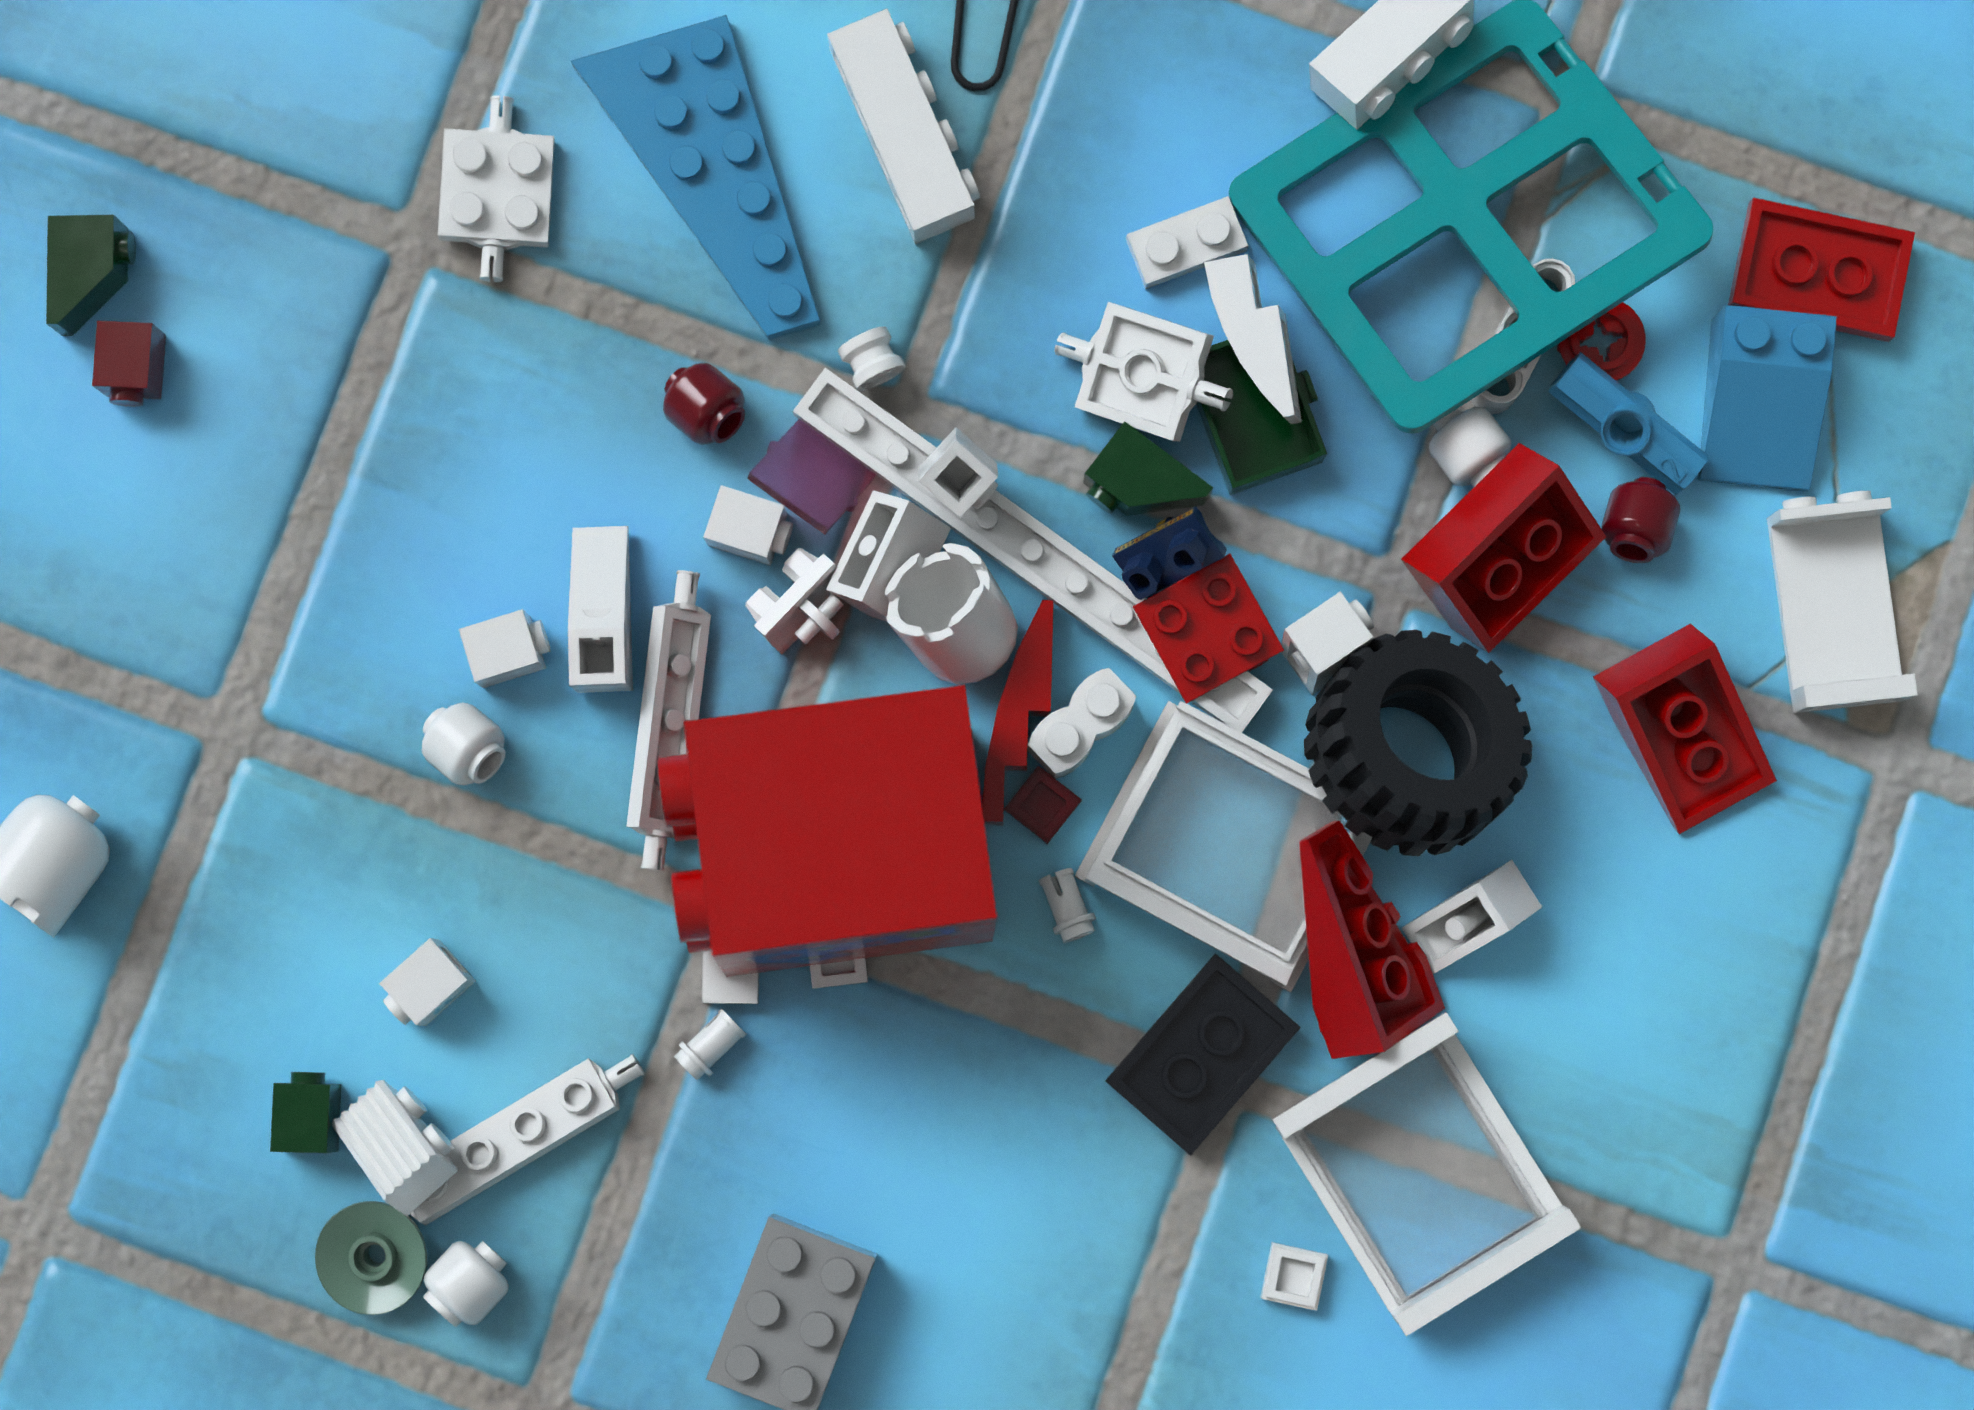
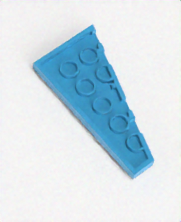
[571,14,821,340]

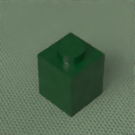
[270,1072,341,1153]

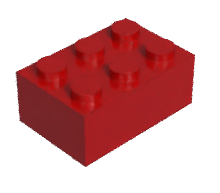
[1401,443,1606,653]

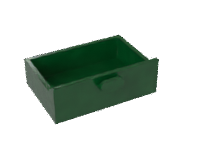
[1196,340,1327,495]

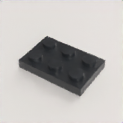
[1105,953,1301,1156]

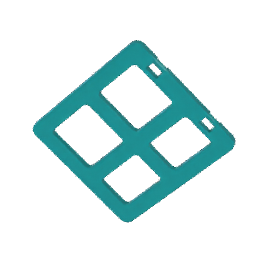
[1229,0,1713,433]

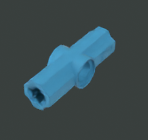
[1548,352,1709,495]

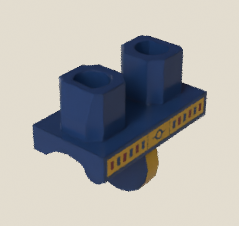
[1112,506,1227,600]

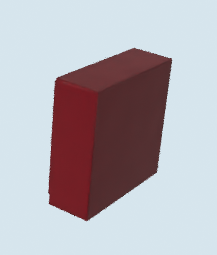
[1004,766,1082,845]

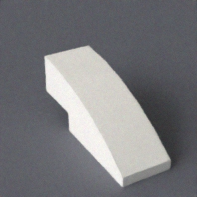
[1204,254,1302,424]

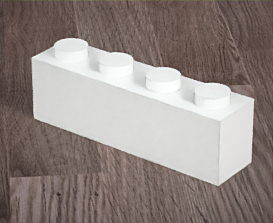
[827,9,980,244]

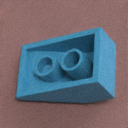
[1698,305,1837,492]

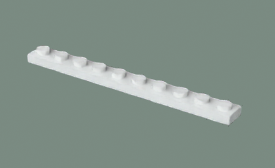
[793,368,1273,733]

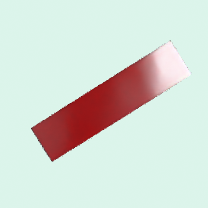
[982,600,1054,826]

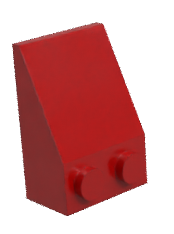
[1593,623,1777,834]

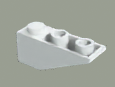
[568,526,633,693]

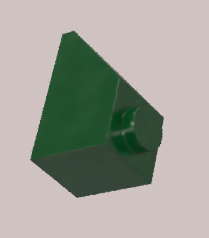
[46,215,136,336]
[1083,421,1213,516]

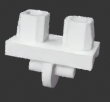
[745,548,844,655]

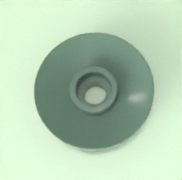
[315,1201,427,1315]

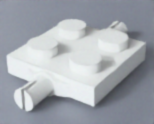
[438,95,555,282]
[1055,302,1233,442]

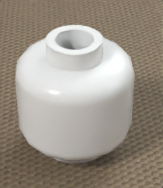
[1429,407,1511,488]
[422,702,506,785]
[423,1241,509,1327]

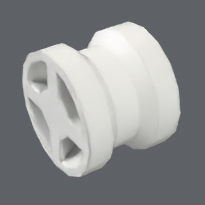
[838,326,906,391]

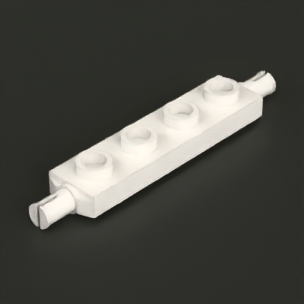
[626,570,711,871]
[385,1054,645,1225]

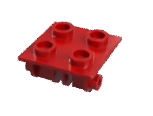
[1133,553,1284,703]

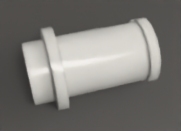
[1039,868,1096,943]
[674,1008,747,1080]

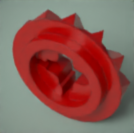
[1557,302,1646,380]

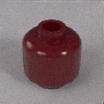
[663,363,745,445]
[1601,477,1680,563]

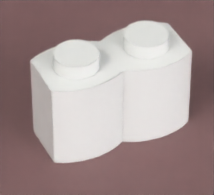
[1028,668,1136,779]

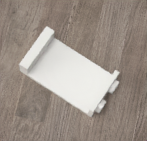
[1767,491,1918,713]

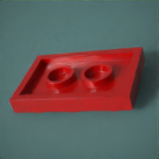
[1728,197,1915,342]

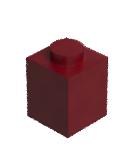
[92,321,166,407]

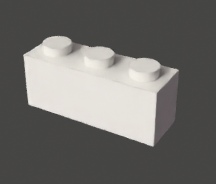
[1309,0,1474,130]

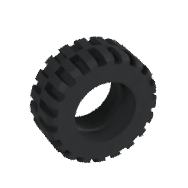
[1304,630,1532,856]

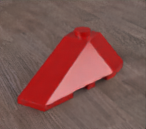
[1299,820,1445,1059]

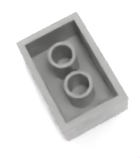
[706,1213,878,1410]

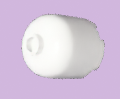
[885,543,1018,684]
[0,795,110,938]

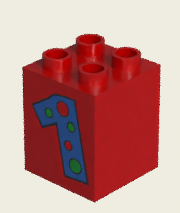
[658,685,997,977]

